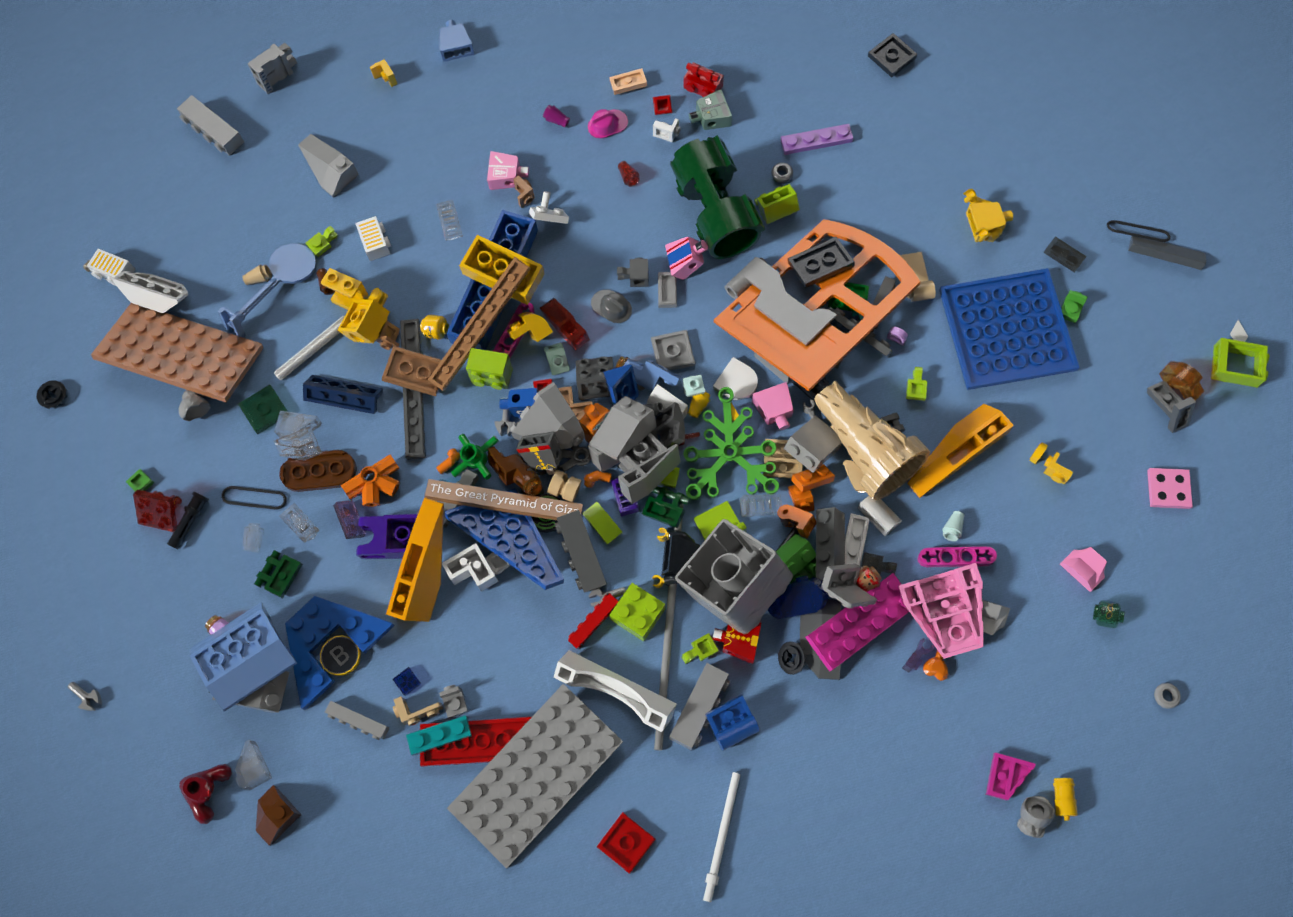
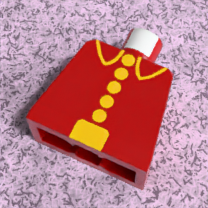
[713,623,761,664]

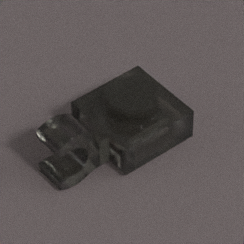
[861,552,897,575]

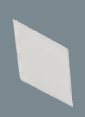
[1230,320,1248,342]

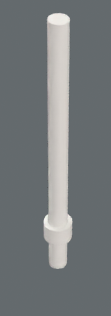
[703,772,741,902]

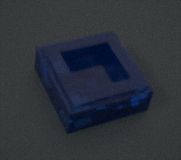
[392,667,422,696]

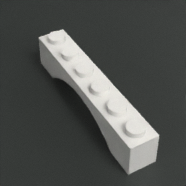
[554,650,677,732]

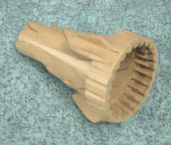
[814,381,930,500]

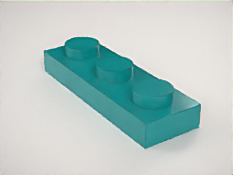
[406,715,472,756]

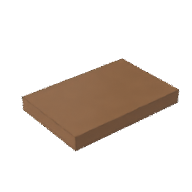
[382,346,441,396]

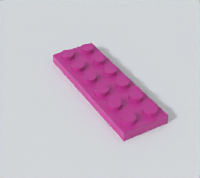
[805,573,909,672]

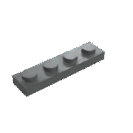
[829,307,893,358]

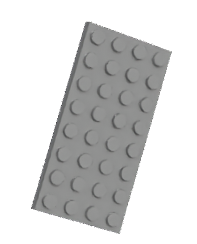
[447,684,623,869]

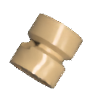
[547,470,582,502]

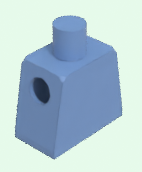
[439,20,474,62]

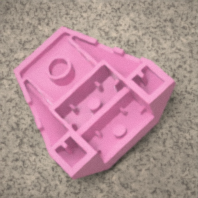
[898,563,983,659]

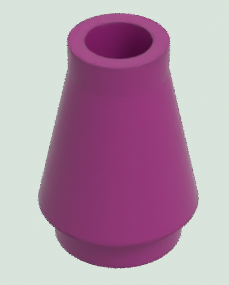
[543,105,570,127]

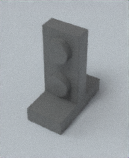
[1147,381,1196,433]

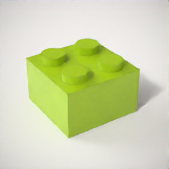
[466,348,513,390]
[609,583,666,642]

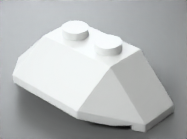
[113,271,188,313]

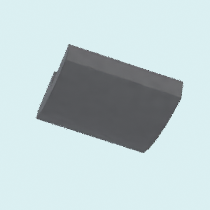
[655,402,685,449]

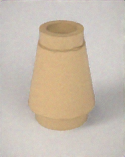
[242,264,272,285]

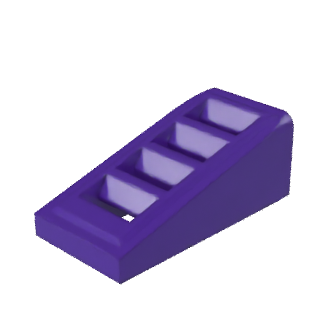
[611,478,639,517]

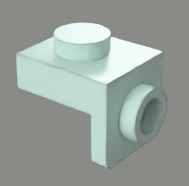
[683,375,705,397]

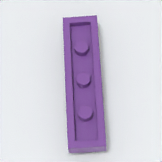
[780,124,853,155]

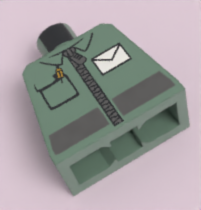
[689,89,732,130]

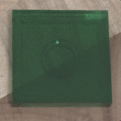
[238,384,290,435]

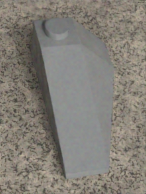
[298,134,359,198]

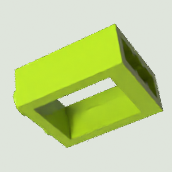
[1211,338,1270,388]

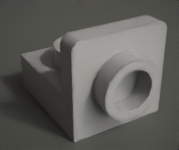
[439,685,468,719]

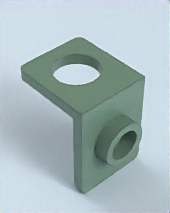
[544,342,570,375]

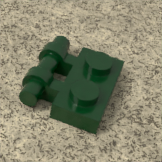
[641,486,691,529]
[254,550,303,599]

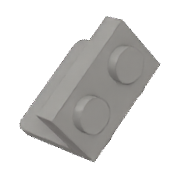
[821,563,877,608]

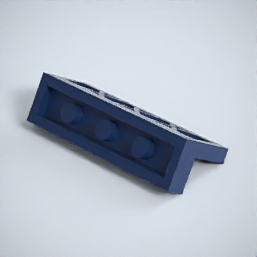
[303,375,383,414]

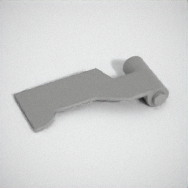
[725,257,837,346]

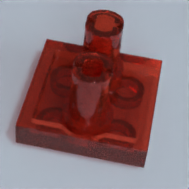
[133,490,182,532]

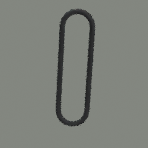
[1107,220,1171,242]
[221,486,286,510]

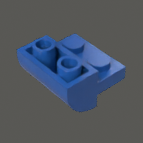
[705,695,760,751]

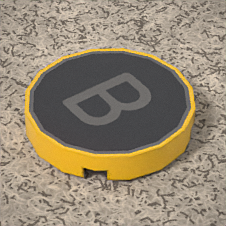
[320,635,361,676]

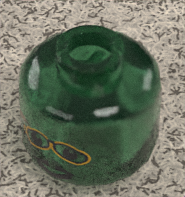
[1093,600,1125,628]

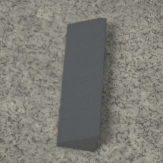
[1128,236,1206,270]

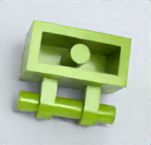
[754,184,800,224]

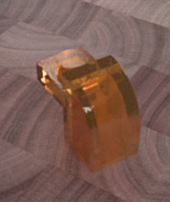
[1159,361,1204,401]

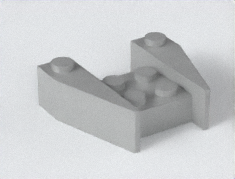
[588,428,681,504]

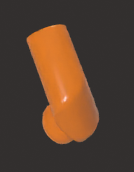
[584,470,612,488]

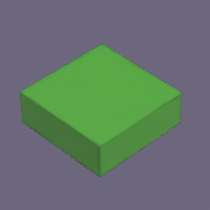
[126,469,155,496]

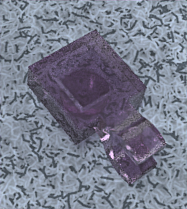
[902,638,934,673]

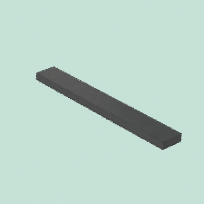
[400,319,426,460]

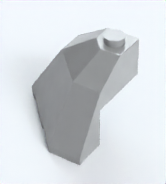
[510,382,585,449]

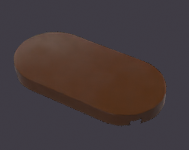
[279,450,357,492]

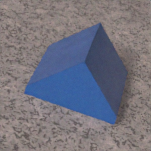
[604,364,639,406]

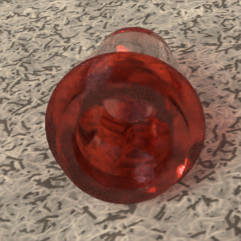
[618,161,640,187]

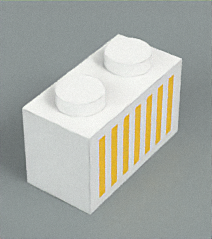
[356,216,391,261]
[87,249,136,286]

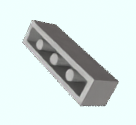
[177,95,244,156]
[669,663,730,751]

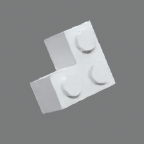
[442,543,499,592]

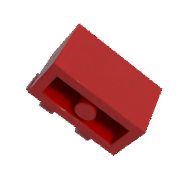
[684,62,724,97]

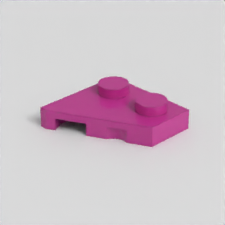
[986,752,1036,801]

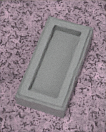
[658,272,677,308]

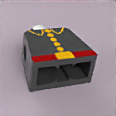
[516,432,562,475]

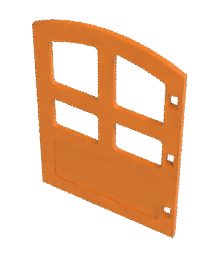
[713,219,921,391]

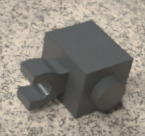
[617,257,649,287]

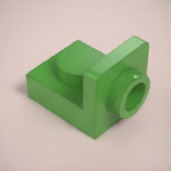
[1061,290,1088,323]

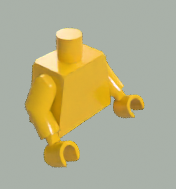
[963,189,1013,242]

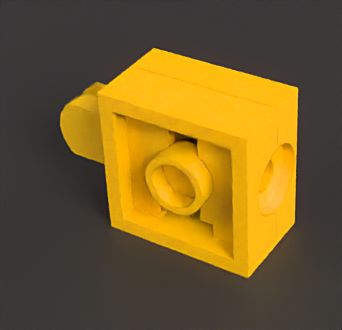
[337,288,390,343]

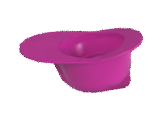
[588,109,628,139]

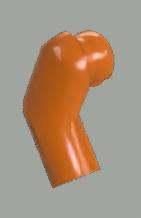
[436,448,460,474]

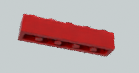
[568,593,619,649]

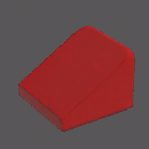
[653,95,672,115]

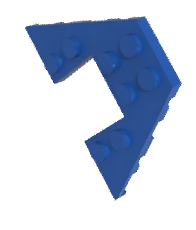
[285,596,395,710]

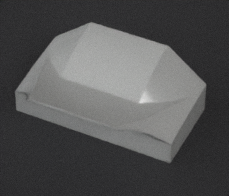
[982,600,1010,635]

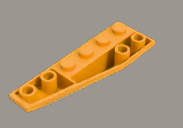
[907,404,1014,498]
[386,497,444,622]

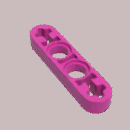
[493,302,535,359]
[918,546,997,568]

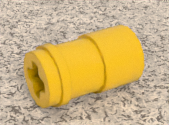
[1053,778,1078,821]

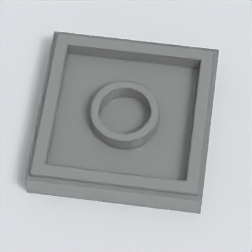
[651,330,695,371]

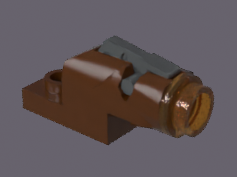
[488,446,542,496]

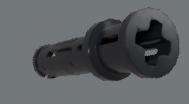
[167,492,209,549]

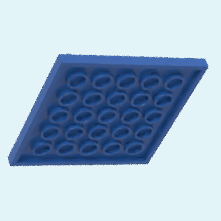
[939,268,1080,390]

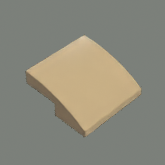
[763,439,803,478]

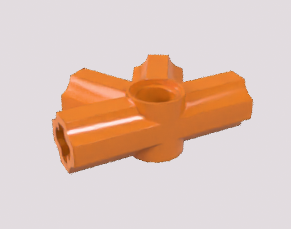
[341,455,400,507]

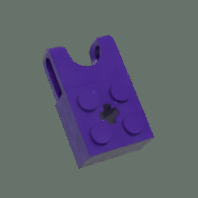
[356,514,418,559]

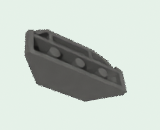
[800,599,842,680]

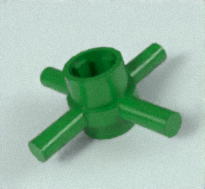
[451,434,499,480]

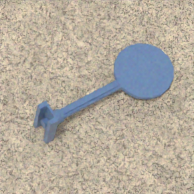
[218,244,316,338]

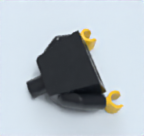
[652,527,700,588]

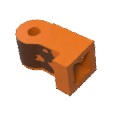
[777,504,816,538]

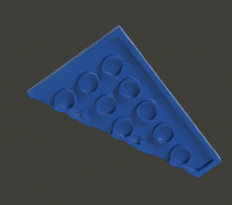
[445,488,564,590]

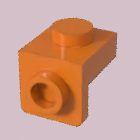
[788,485,814,512]

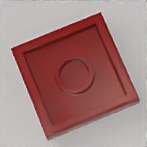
[597,812,656,874]

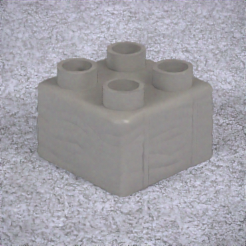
[675,519,793,634]

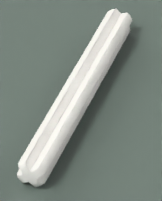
[274,316,345,380]

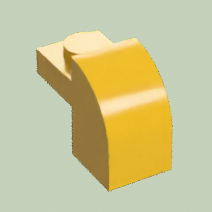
[507,312,553,342]

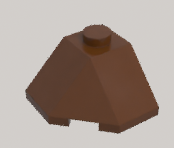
[256,785,302,846]

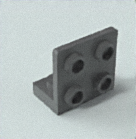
[575,356,613,400]

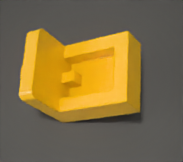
[1043,452,1073,484]

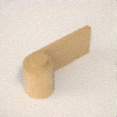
[900,252,936,302]

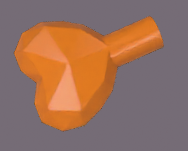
[923,650,948,681]

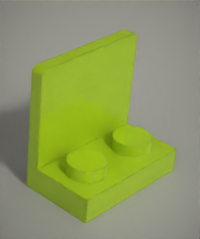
[694,501,747,540]

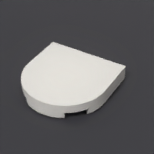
[713,357,758,400]

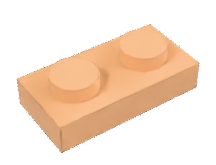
[609,68,647,95]

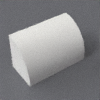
[647,384,688,419]
[858,496,902,536]

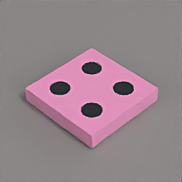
[1147,468,1192,509]

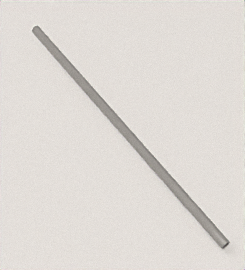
[654,503,684,751]

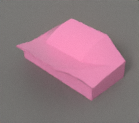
[1060,547,1107,592]

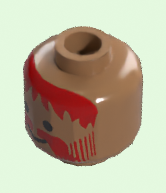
[856,566,882,592]

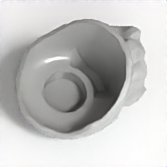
[179,390,211,422]
[1017,796,1055,838]

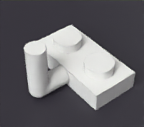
[529,191,569,224]

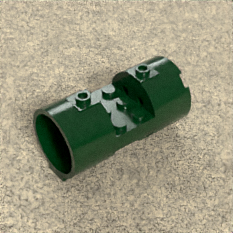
[670,135,766,259]

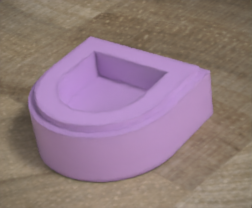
[887,327,908,345]

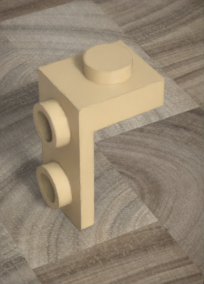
[393,696,444,726]

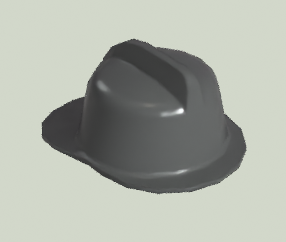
[591,290,632,323]

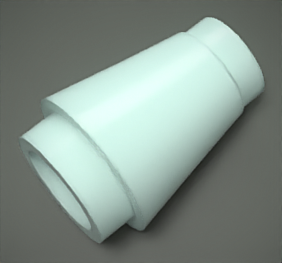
[942,511,965,541]

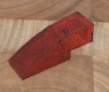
[540,298,590,351]

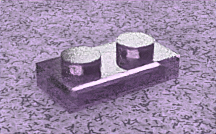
[333,500,366,539]

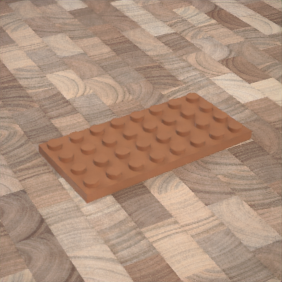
[91,303,263,403]

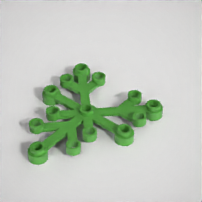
[683,387,779,500]

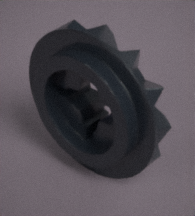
[36,380,68,409]
[778,641,807,675]

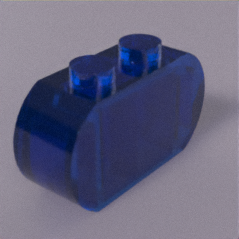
[768,575,828,619]

